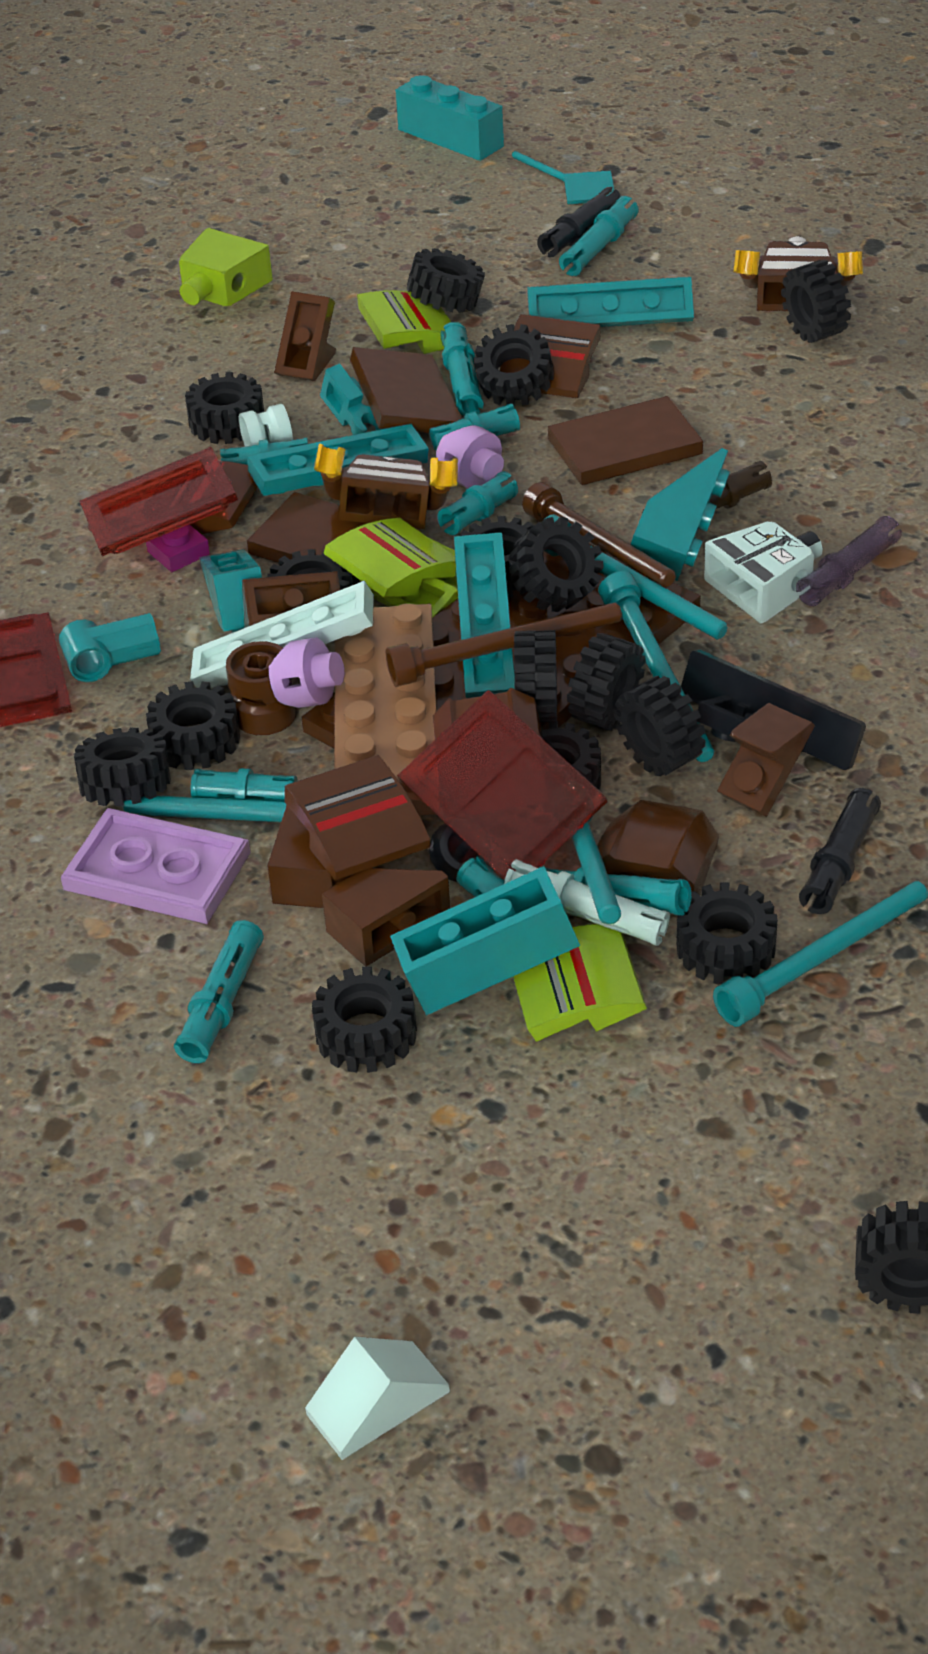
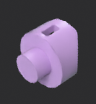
[436,426,504,488]
[269,637,345,708]

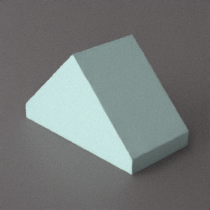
[305,1337,450,1460]

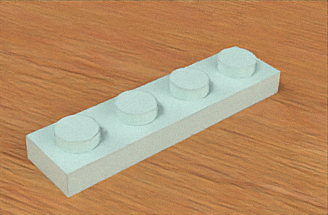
[190,581,374,689]

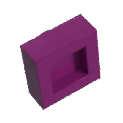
[145,519,210,573]

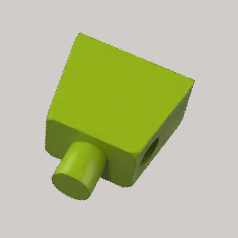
[179,228,273,306]

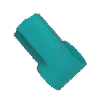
[59,613,161,682]

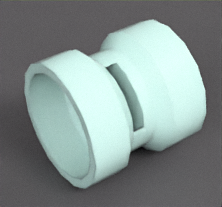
[239,403,293,447]

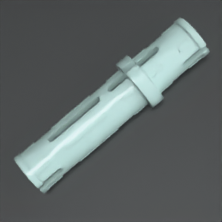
[504,859,670,946]

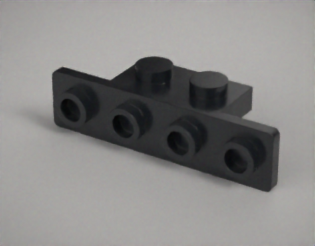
[681,649,866,770]

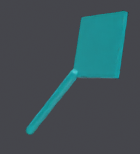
[512,151,614,204]

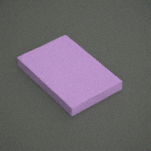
[61,808,250,924]

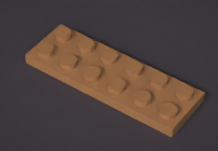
[334,604,441,815]

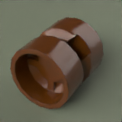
[226,641,296,736]

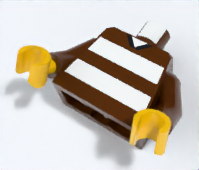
[733,236,863,311]
[314,444,458,529]

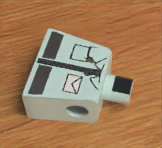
[704,521,823,624]

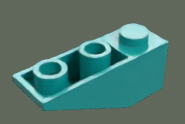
[631,448,730,581]

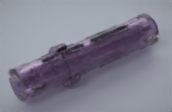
[796,516,902,606]

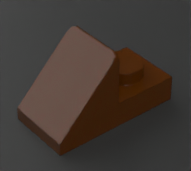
[274,291,336,381]
[717,703,815,817]

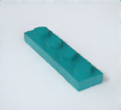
[527,277,694,327]
[248,424,429,496]
[454,533,515,699]

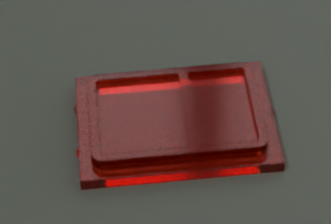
[79,447,238,556]
[0,612,72,727]
[397,690,608,879]

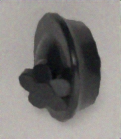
[429,820,493,882]

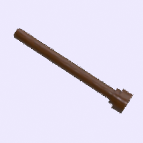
[522,482,675,587]
[385,603,622,687]

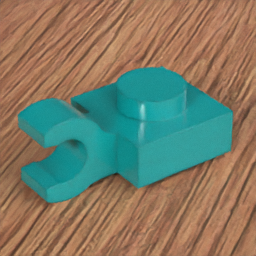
[320,363,381,435]

